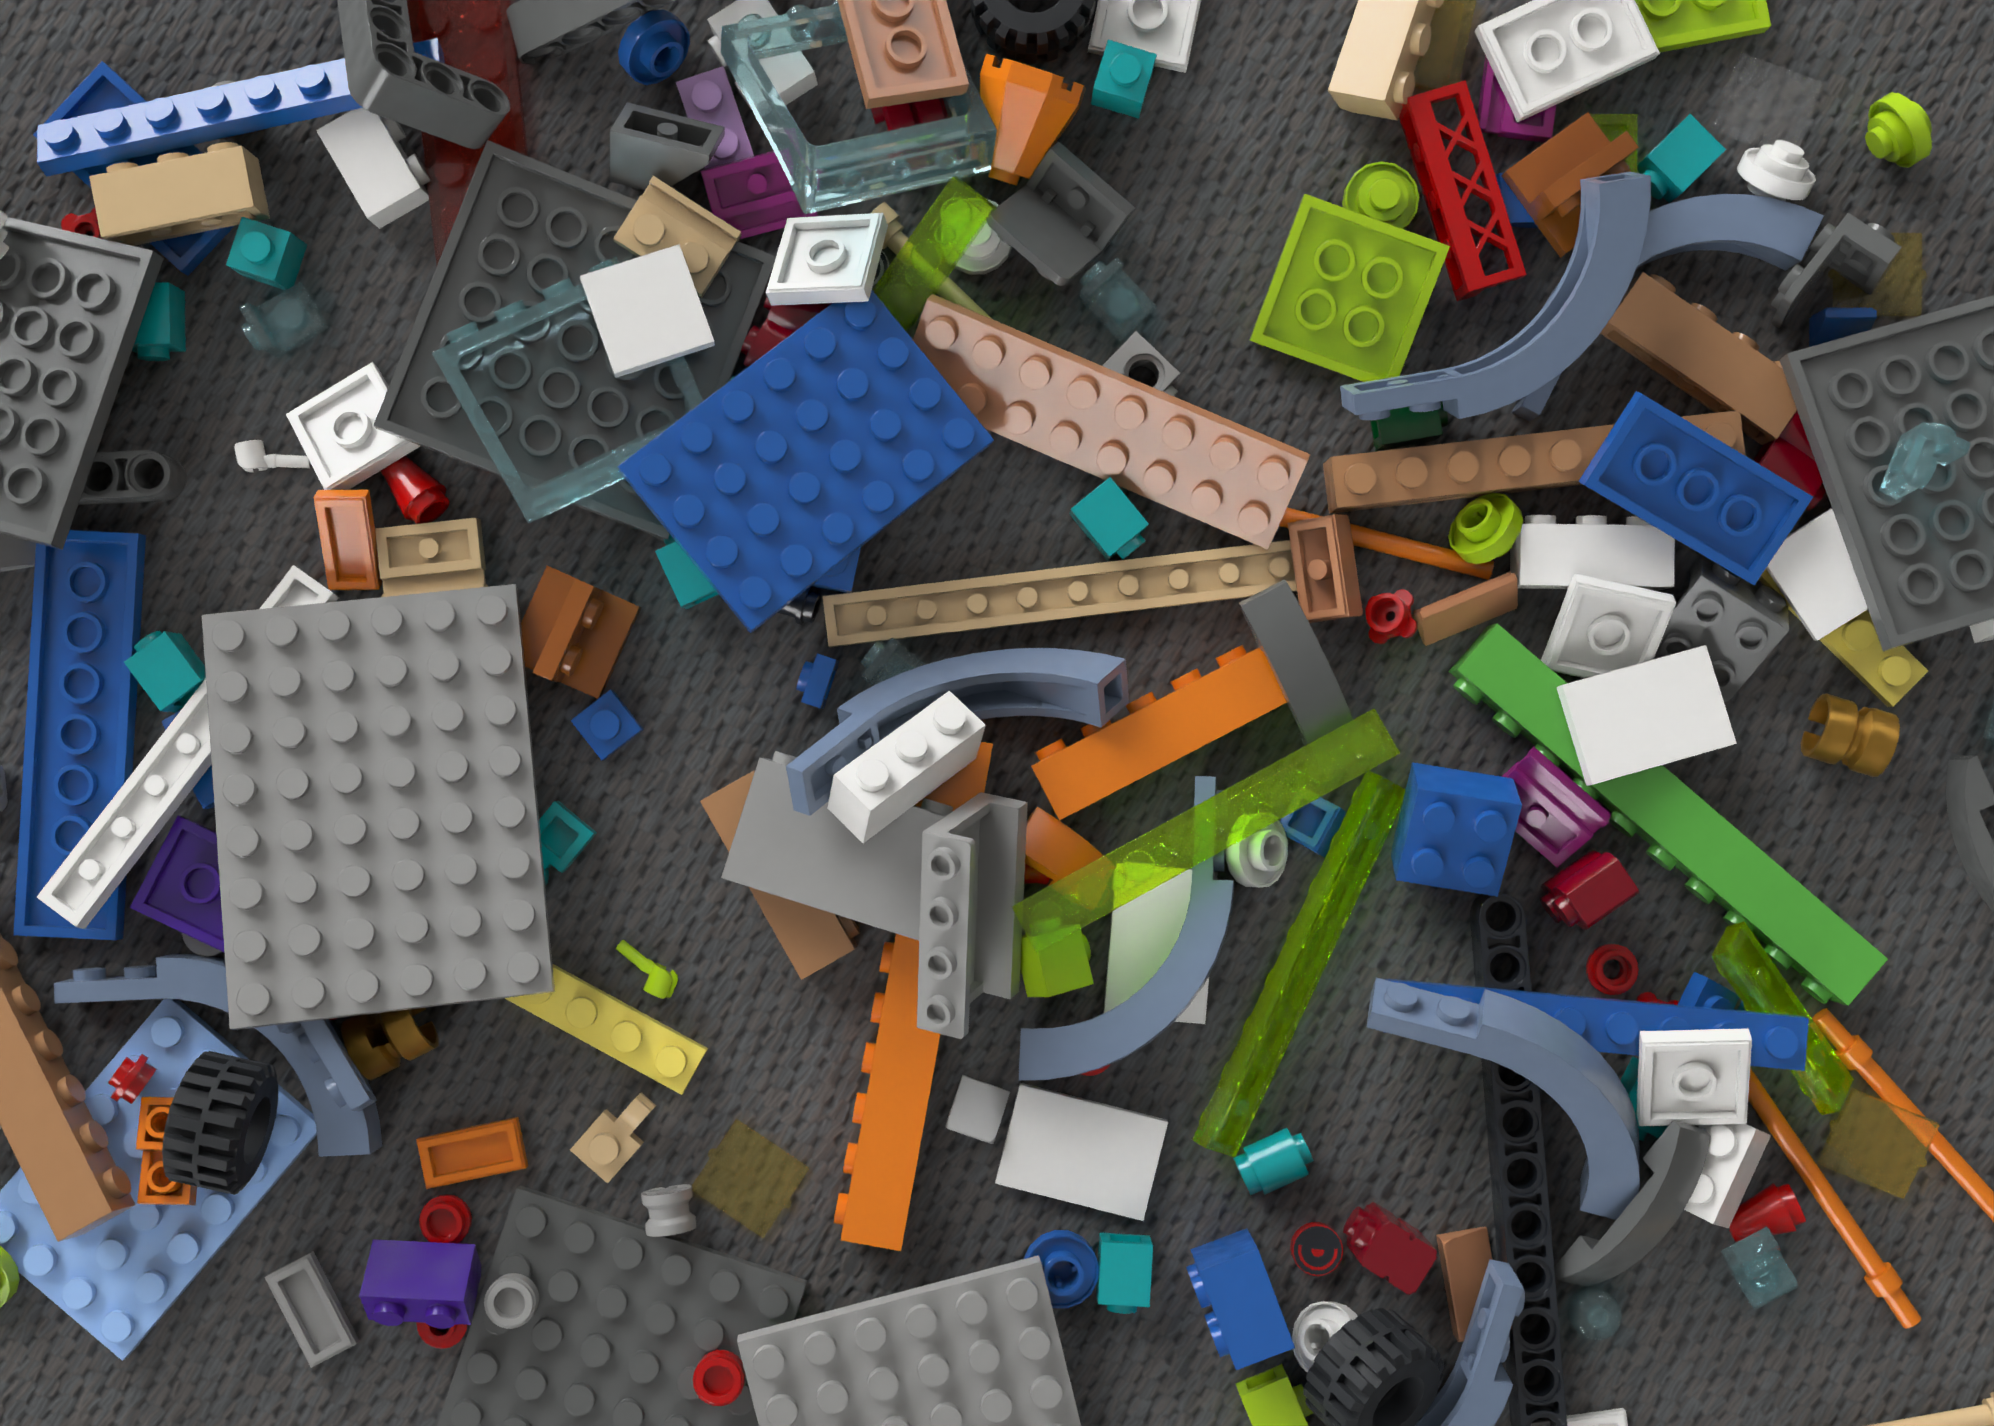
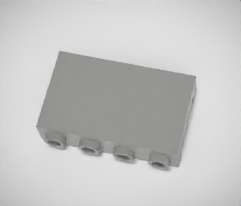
[721,751,953,941]
[917,792,1028,1039]

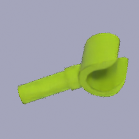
[616,940,678,999]

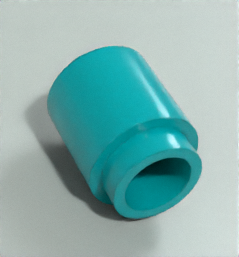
[1234,1128,1314,1195]

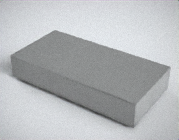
[264,1251,359,1368]

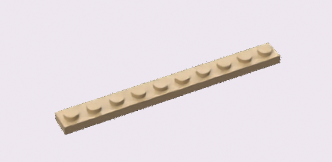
[823,540,1297,648]

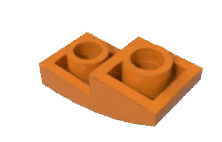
[1025,807,1115,912]
[136,1097,197,1205]

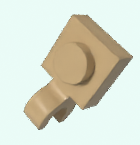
[570,1092,656,1184]

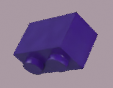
[359,1239,481,1329]

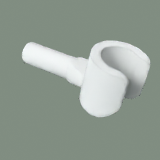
[234,440,310,472]

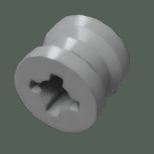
[641,1184,697,1237]

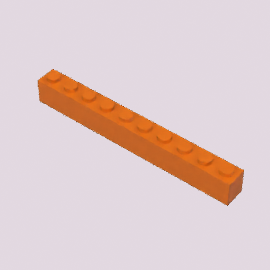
[834,742,993,1251]

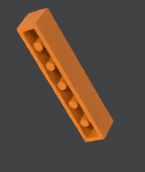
[1031,645,1287,821]

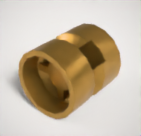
[1801,694,1900,777]
[341,1008,439,1080]

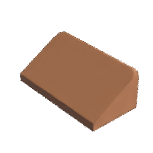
[1288,514,1363,623]
[1412,572,1518,646]
[1436,1226,1492,1342]

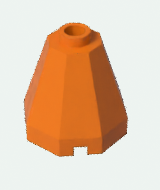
[980,54,1086,186]

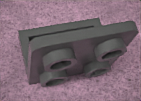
[987,142,1136,286]
[1771,213,1902,329]
[1654,554,1789,702]

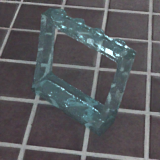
[720,0,997,214]
[431,256,704,524]

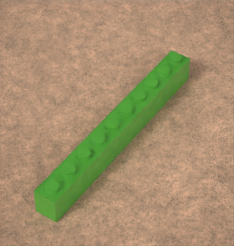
[1448,623,1888,1006]

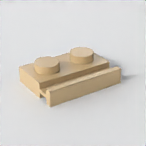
[613,176,741,298]
[375,518,488,597]

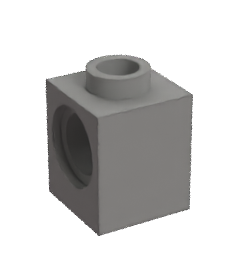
[1102,331,1180,397]

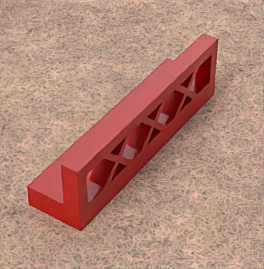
[1399,80,1527,302]

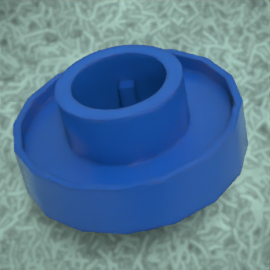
[618,9,690,85]
[1024,1230,1099,1308]

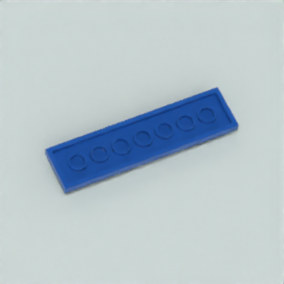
[14,530,146,940]

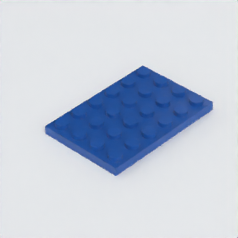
[618,290,994,633]

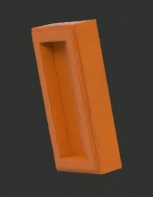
[313,490,382,590]
[416,1117,528,1189]

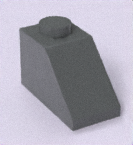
[610,102,725,191]

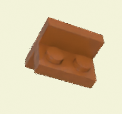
[1502,112,1639,258]
[521,566,641,699]

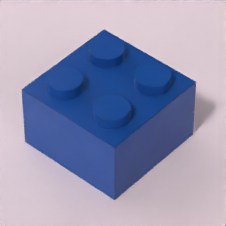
[1391,762,1522,897]
[1186,1228,1295,1370]

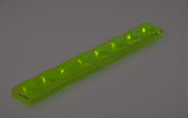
[1011,708,1400,953]
[1192,770,1405,1157]

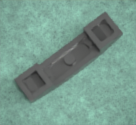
[1238,580,1365,778]
[1946,756,1994,913]
[1554,1120,1711,1287]

